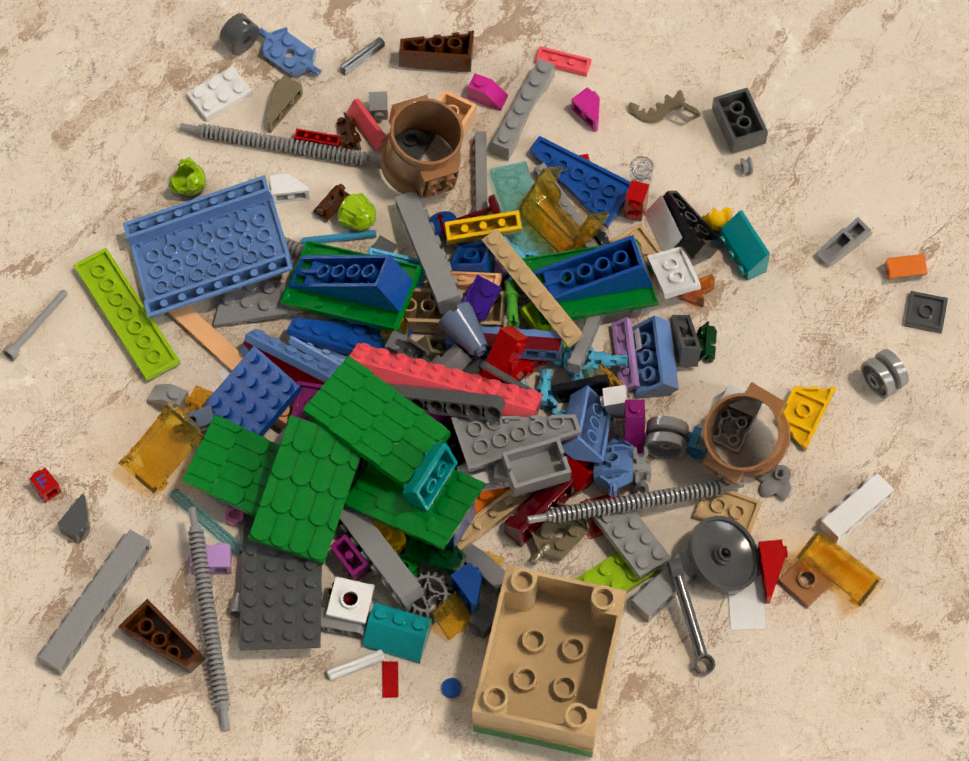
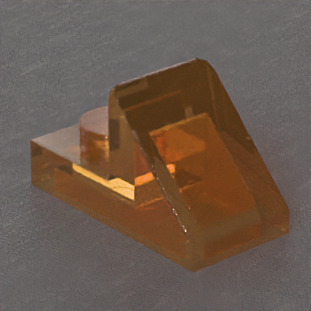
[677,274,715,307]

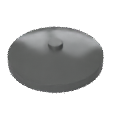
[688,516,760,593]

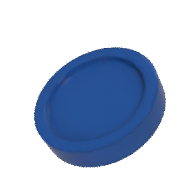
[441,678,462,698]

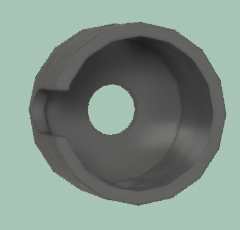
[219,13,259,54]

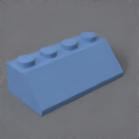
[632,315,679,399]
[561,385,612,463]

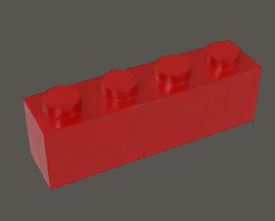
[480,326,528,384]

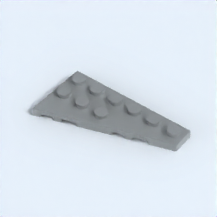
[213,280,311,328]
[451,414,582,472]

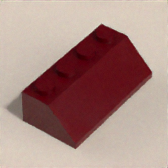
[504,476,575,548]

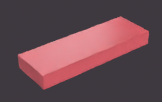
[535,46,592,77]
[347,98,386,151]

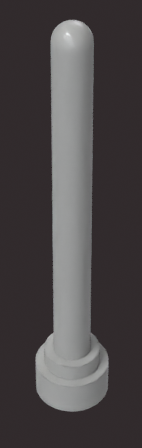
[2,290,67,361]

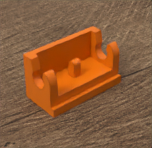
[884,254,928,280]

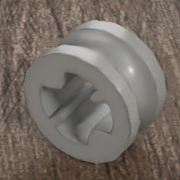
[740,157,753,175]

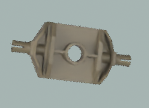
[529,498,590,565]

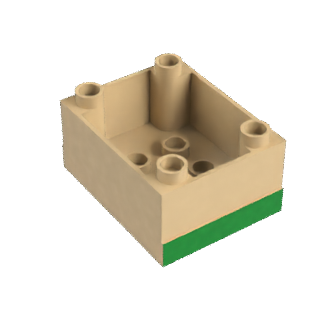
[472,565,627,758]

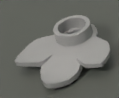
[757,465,792,501]

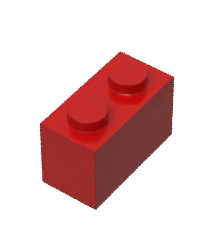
[624,180,650,221]

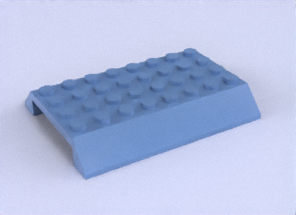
[123,175,293,318]

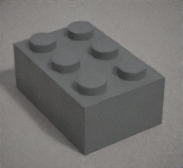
[712,87,768,153]

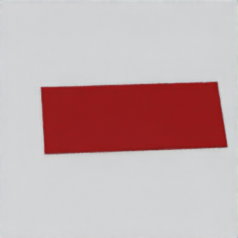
[382,661,399,698]

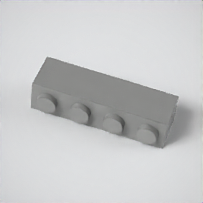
[631,548,698,623]

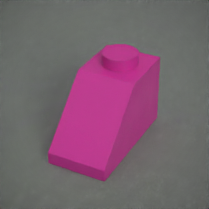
[468,73,508,111]
[571,87,600,132]

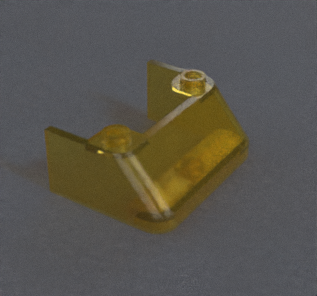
[519,166,610,252]
[797,532,886,608]

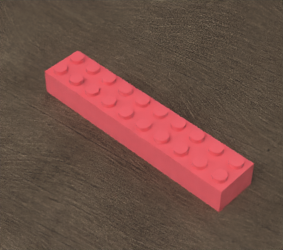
[350,343,543,417]

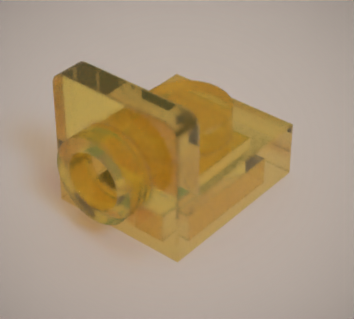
[185,385,213,412]

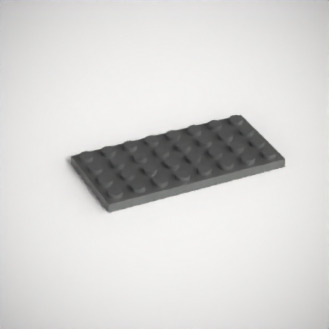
[239,513,322,651]

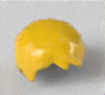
[702,207,733,231]

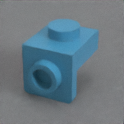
[686,426,707,459]

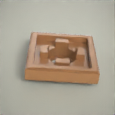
[779,554,835,608]

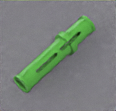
[504,279,519,328]

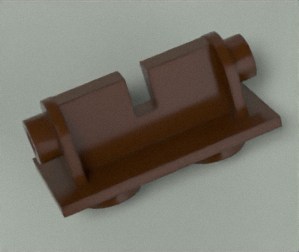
[336,112,362,151]
[313,183,350,221]

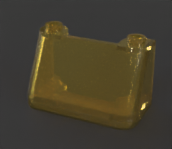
[118,401,205,493]

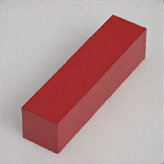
[294,128,341,150]

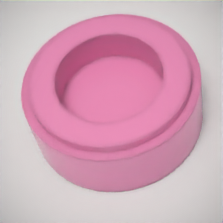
[225,507,244,526]

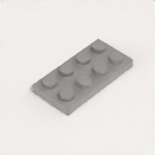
[593,510,671,580]

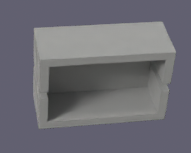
[501,437,571,497]

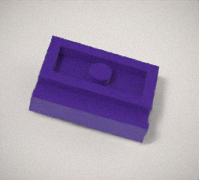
[462,274,502,321]

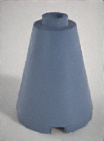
[439,302,488,357]

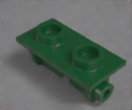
[697,321,717,363]

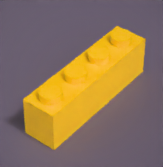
[444,210,522,245]

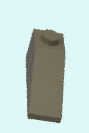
[267,75,303,133]

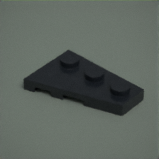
[551,374,613,403]

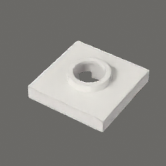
[326,577,375,625]

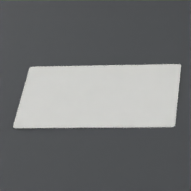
[644,195,682,251]
[728,575,766,630]

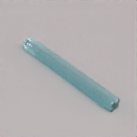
[170,488,243,556]

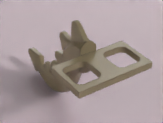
[629,90,701,122]

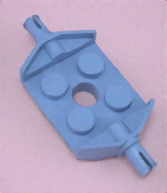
[259,27,322,77]
[593,434,634,497]

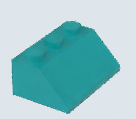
[719,210,770,281]
[402,442,458,511]
[362,602,432,664]

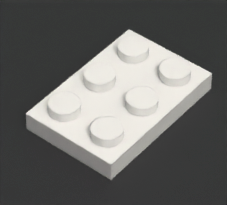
[186,66,252,121]
[647,246,701,299]

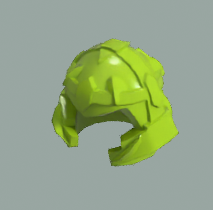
[168,157,207,196]
[338,193,376,231]

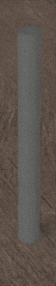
[480,361,532,390]

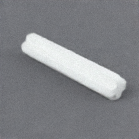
[327,650,385,680]

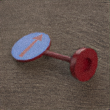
[428,194,501,239]

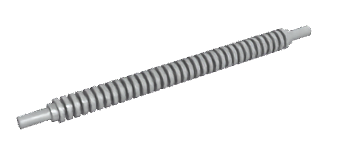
[180,123,380,166]
[527,480,744,524]
[188,507,231,732]

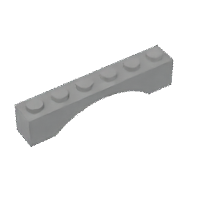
[492,58,555,161]

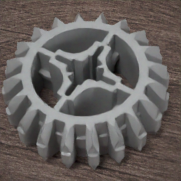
[402,571,455,623]

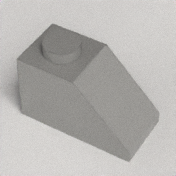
[146,384,190,416]

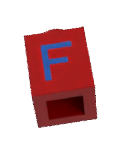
[29,468,61,503]

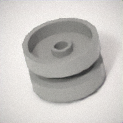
[861,349,909,399]
[644,416,689,459]

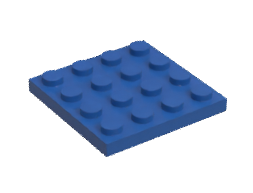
[204,346,303,436]

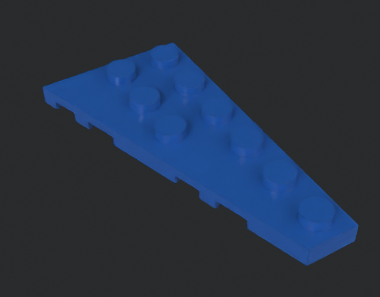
[530,136,631,229]
[286,318,413,355]

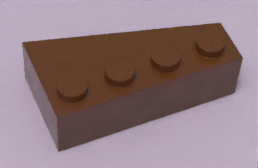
[399,30,474,72]
[118,599,205,673]

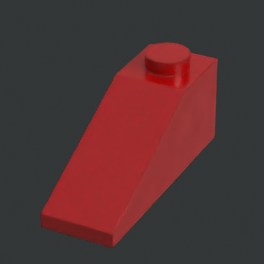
[757,539,788,604]

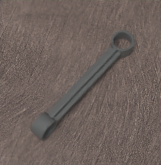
[667,557,715,675]

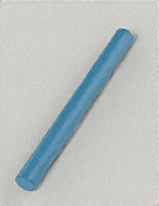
[302,230,376,245]

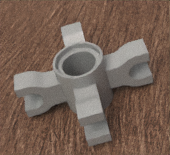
[632,446,651,494]

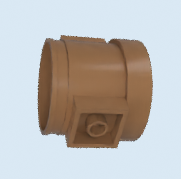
[380,95,464,198]
[702,382,791,486]

